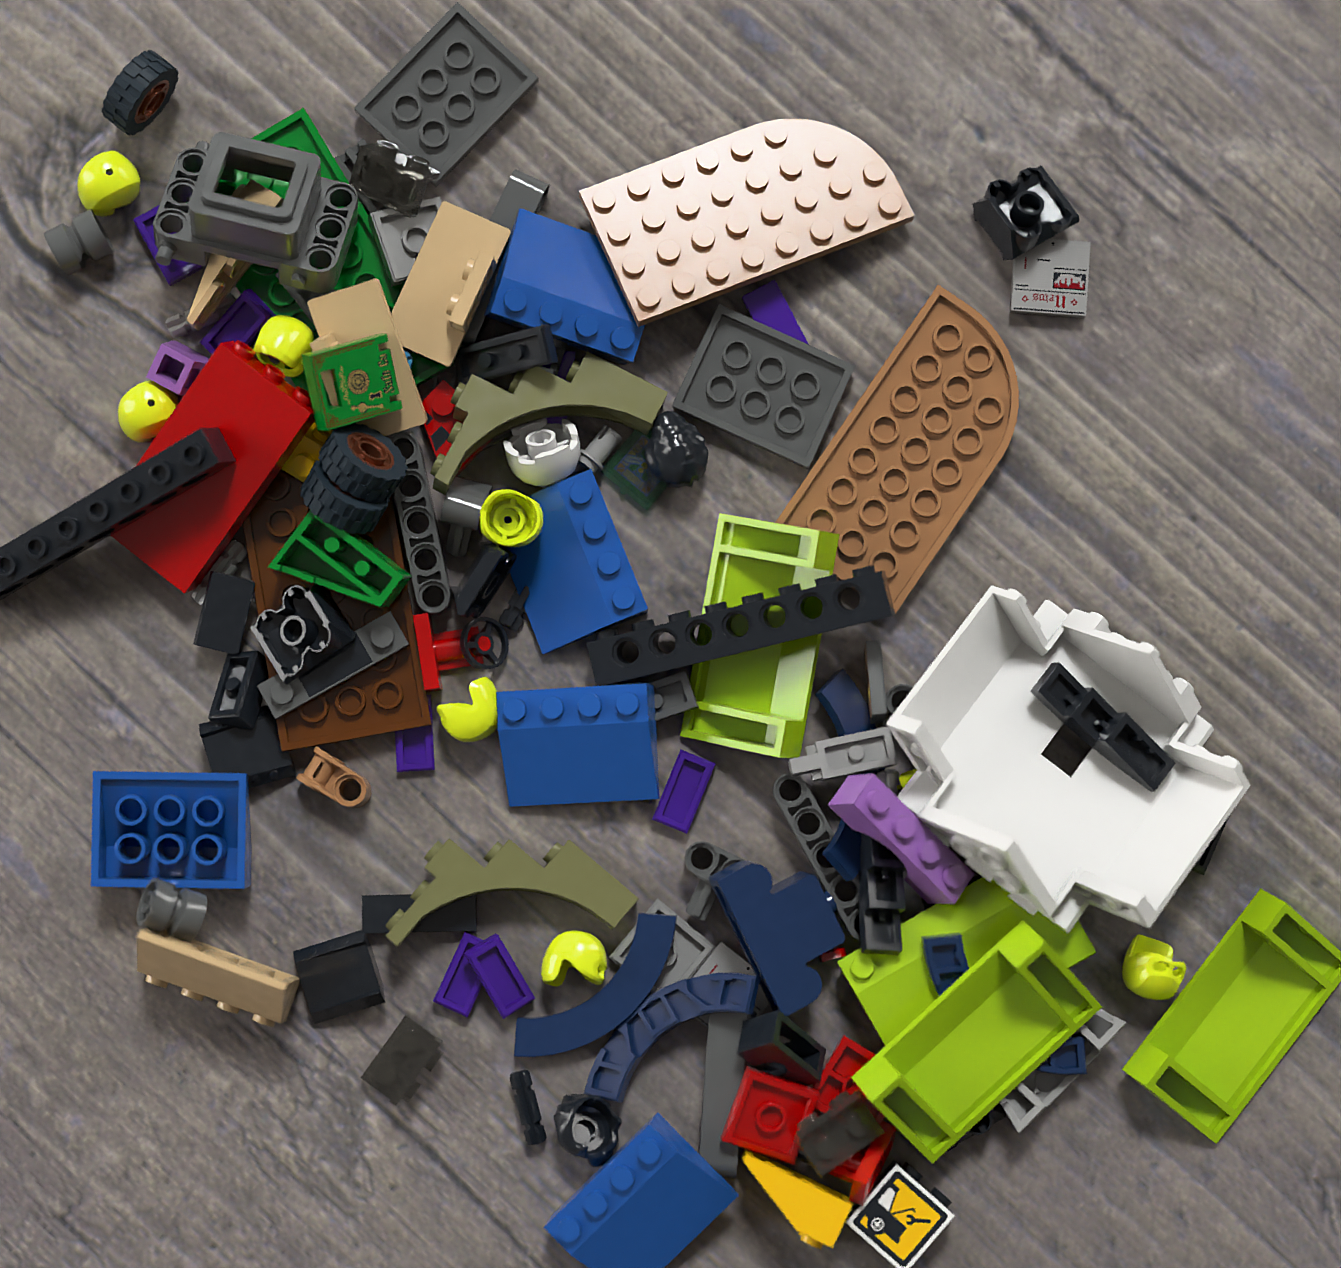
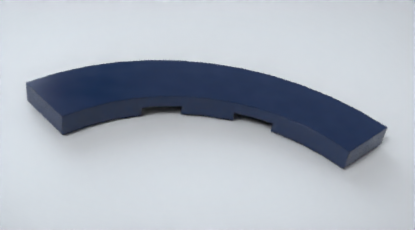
[815,668,885,882]
[514,912,677,1057]
[921,933,1087,1075]
[583,973,761,1103]

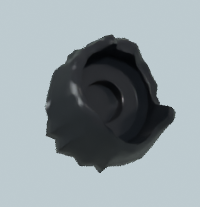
[644,411,709,488]
[554,1094,622,1167]

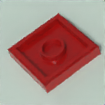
[720,1066,820,1165]

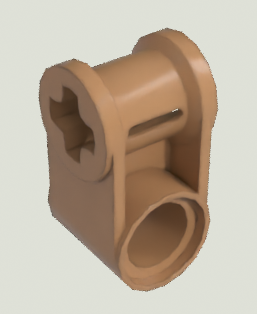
[296,746,372,808]

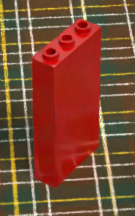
[110,340,315,594]

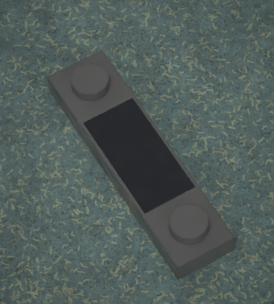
[257,611,409,719]

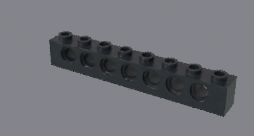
[0,427,236,600]
[586,565,896,686]

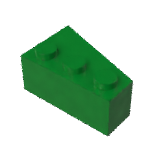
[268,510,412,607]

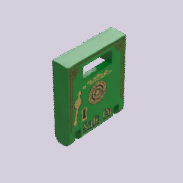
[301,333,403,431]

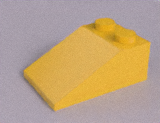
[741,1149,852,1249]

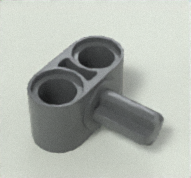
[441,476,493,557]
[685,841,745,921]

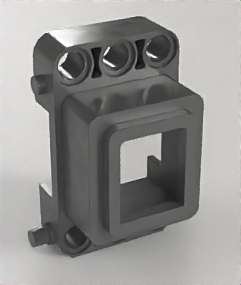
[153,132,358,293]

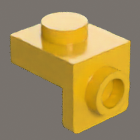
[281,422,333,483]

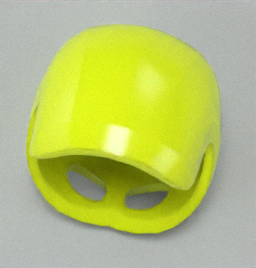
[77,151,140,217]
[253,315,314,377]
[118,380,179,443]
[479,489,543,547]
[437,677,498,742]
[541,930,607,987]
[1122,934,1187,1000]

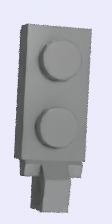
[788,726,898,781]

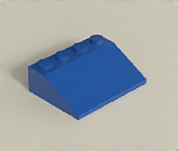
[484,208,645,365]
[504,469,648,655]
[496,683,660,807]
[91,771,252,889]
[544,1112,739,1268]

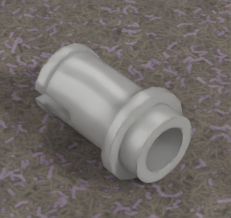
[578,425,623,474]

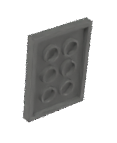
[354,2,539,187]
[672,304,855,469]

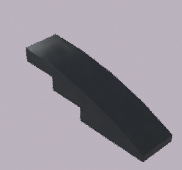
[1030,662,1176,792]
[859,794,906,955]

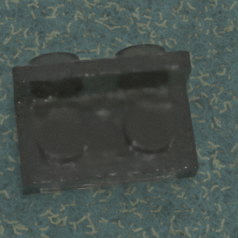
[349,140,440,218]
[361,1015,444,1106]
[794,1090,884,1178]

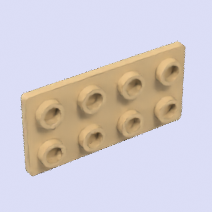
[391,201,511,367]
[307,278,428,436]

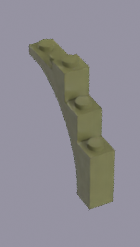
[430,351,668,495]
[385,838,639,948]

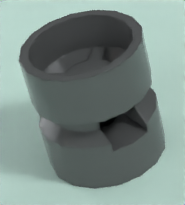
[44,208,114,276]
[136,878,207,942]

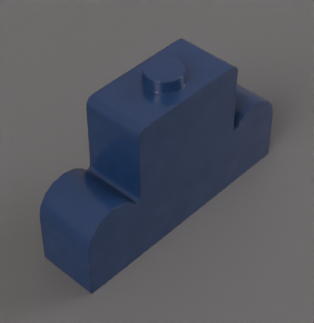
[708,861,845,1016]

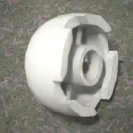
[503,418,581,488]

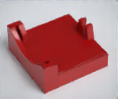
[811,1034,885,1142]

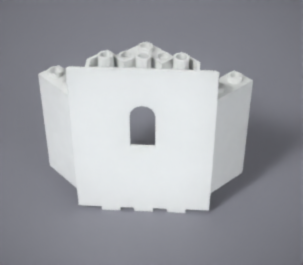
[886,585,1250,933]

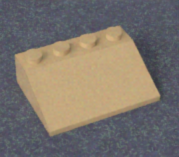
[137,929,300,1027]

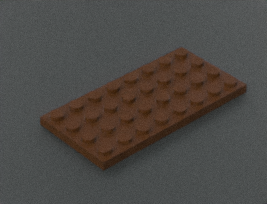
[243,469,432,752]

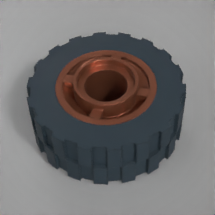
[102,50,179,136]
[319,422,408,502]
[300,460,390,534]

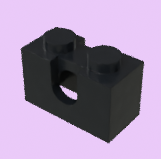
[737,1010,826,1086]

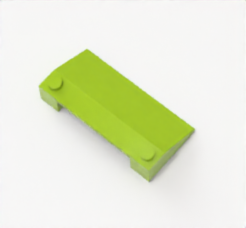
[680,513,839,758]
[837,877,1096,1046]
[1122,888,1341,1144]
[851,920,1102,1164]

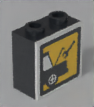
[845,1160,955,1268]

